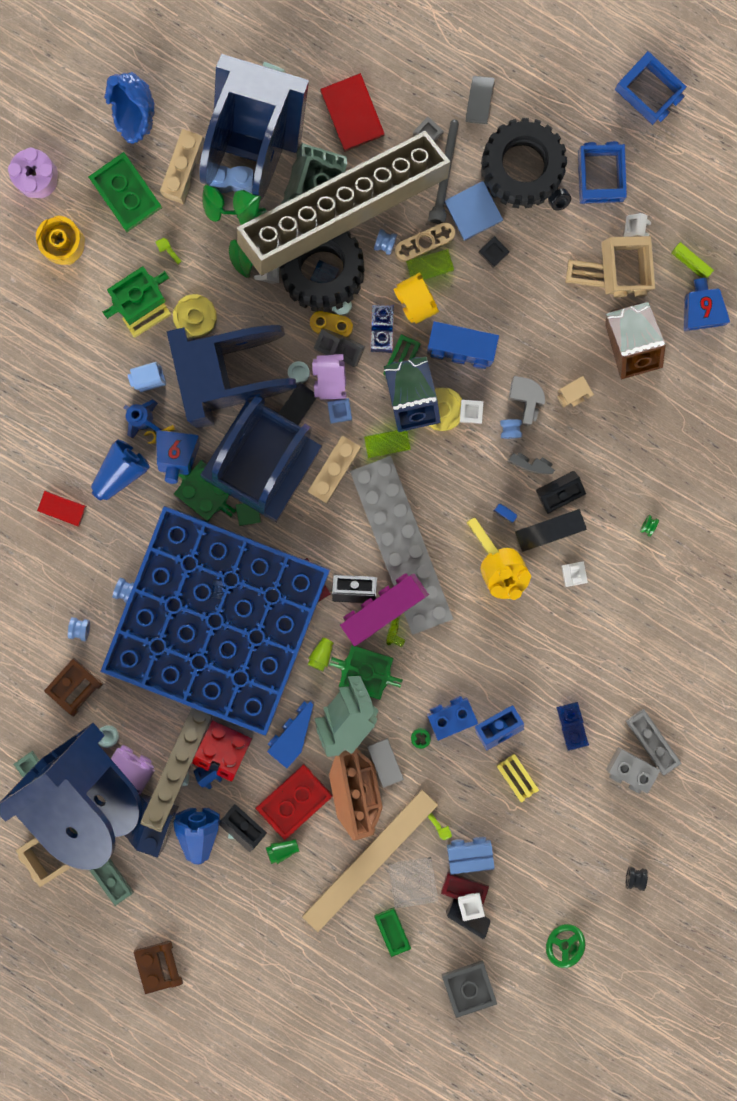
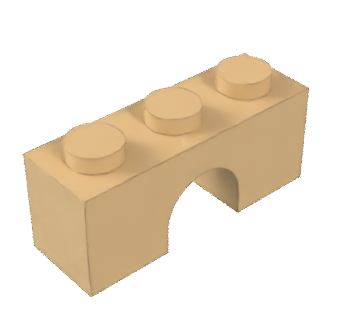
[160,129,205,204]
[308,435,361,504]

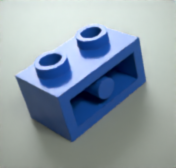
[427,696,478,741]

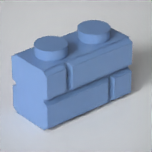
[447,837,494,874]

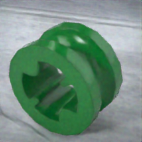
[640,515,659,537]
[411,728,431,749]

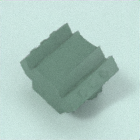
[281,143,347,205]
[315,676,379,757]

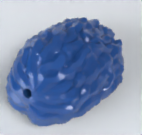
[104,72,155,144]

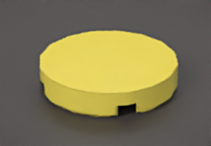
[173,294,217,338]
[429,388,462,431]

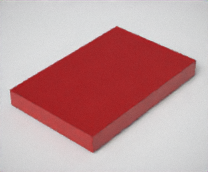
[320,73,385,152]
[255,764,333,841]

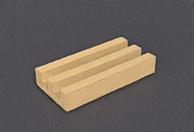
[565,260,605,288]

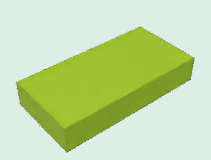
[671,242,714,278]

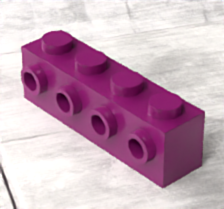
[340,573,429,647]

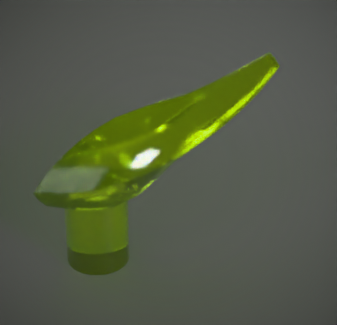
[386,615,405,647]

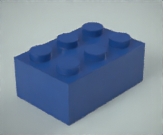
[427,321,499,369]

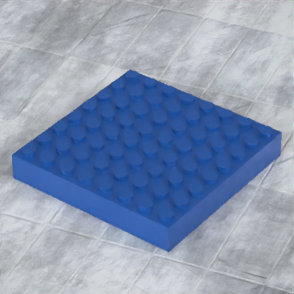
[100,506,331,736]

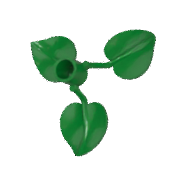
[202,185,268,278]

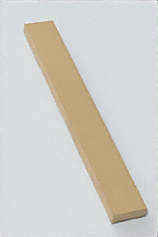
[302,789,438,932]

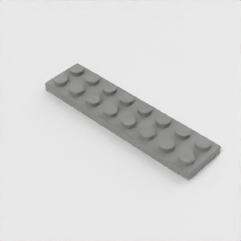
[350,456,453,635]

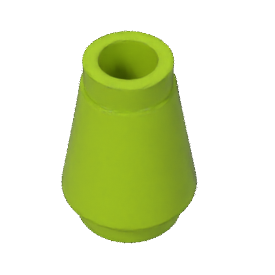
[307,637,334,672]

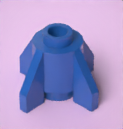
[123,399,162,438]

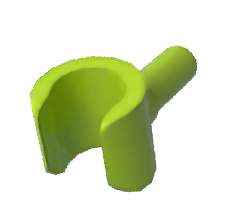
[155,238,182,264]
[428,813,452,840]

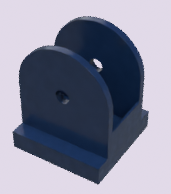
[199,54,309,201]
[166,325,297,429]
[201,395,322,523]
[0,723,142,870]

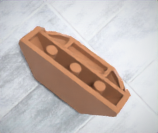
[329,748,383,841]

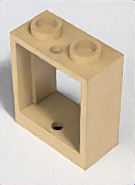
[601,236,655,298]
[16,827,74,887]

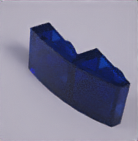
[371,305,394,353]
[556,702,589,752]

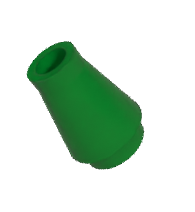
[266,839,300,864]

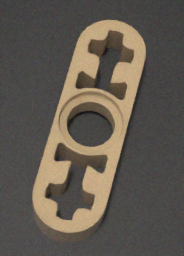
[395,223,455,262]

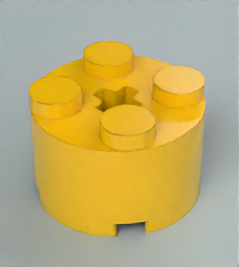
[36,216,85,265]
[393,272,440,324]
[480,548,531,600]

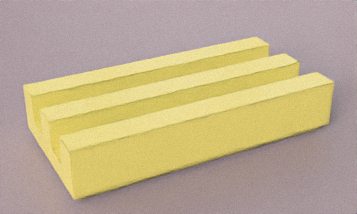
[122,303,171,338]
[466,518,499,555]
[496,754,539,802]

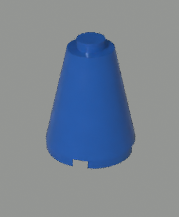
[91,439,150,500]

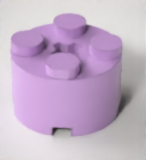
[8,147,58,198]
[312,354,347,400]
[111,745,155,794]

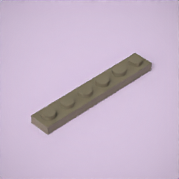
[140,707,213,832]

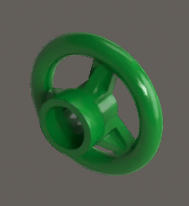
[546,924,586,968]

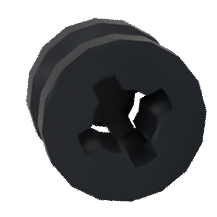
[625,866,648,891]

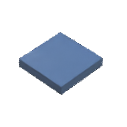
[444,181,503,241]

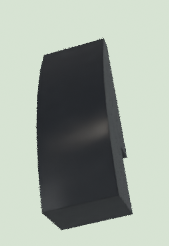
[515,509,587,552]

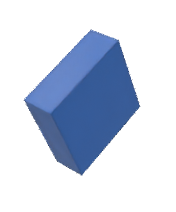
[493,504,517,523]

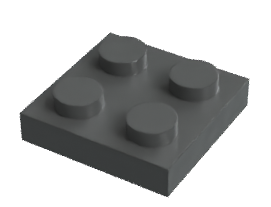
[442,960,497,1018]

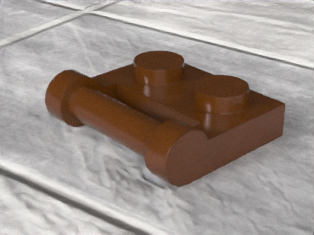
[44,658,103,717]
[133,941,183,994]

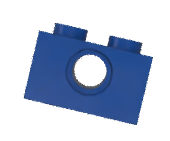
[475,705,524,751]

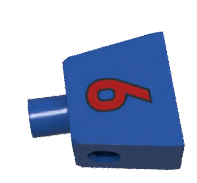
[684,278,730,331]
[156,430,200,484]

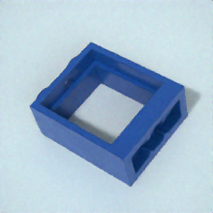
[615,51,687,125]
[578,141,627,204]

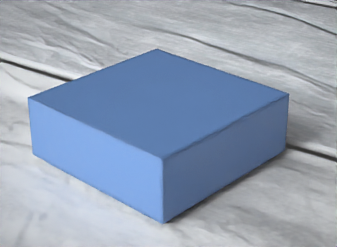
[327,398,352,424]

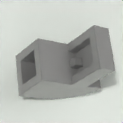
[508,376,545,426]

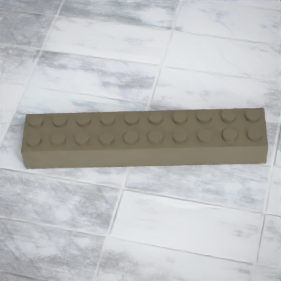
[237,131,450,276]

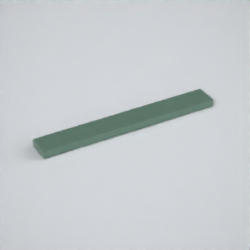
[13,751,134,906]

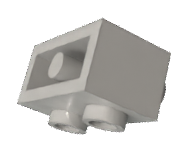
[606,747,660,794]

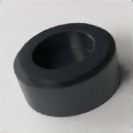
[548,188,572,211]

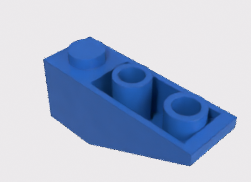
[267,700,314,769]

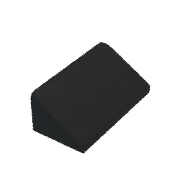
[278,382,317,425]
[536,471,586,514]
[332,575,377,603]
[219,804,267,852]
[446,899,490,939]

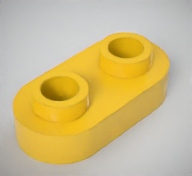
[310,311,353,337]

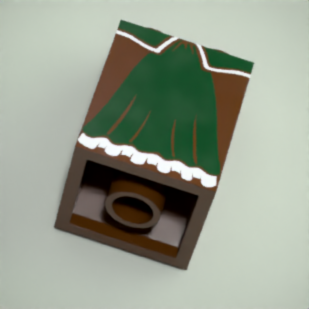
[605,302,666,380]

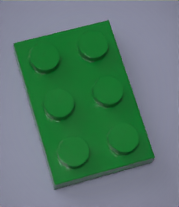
[88,152,163,232]

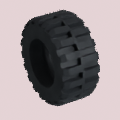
[481,118,567,209]
[280,231,365,312]

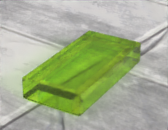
[406,249,454,280]
[364,430,411,458]

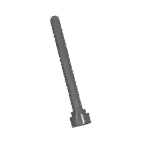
[428,119,459,224]

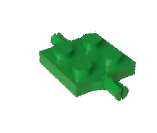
[102,266,170,325]
[174,460,236,522]
[329,645,403,700]

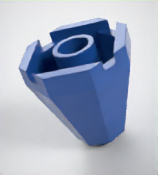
[174,808,220,865]

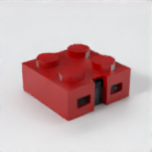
[192,720,252,782]

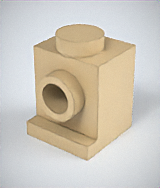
[557,376,594,408]

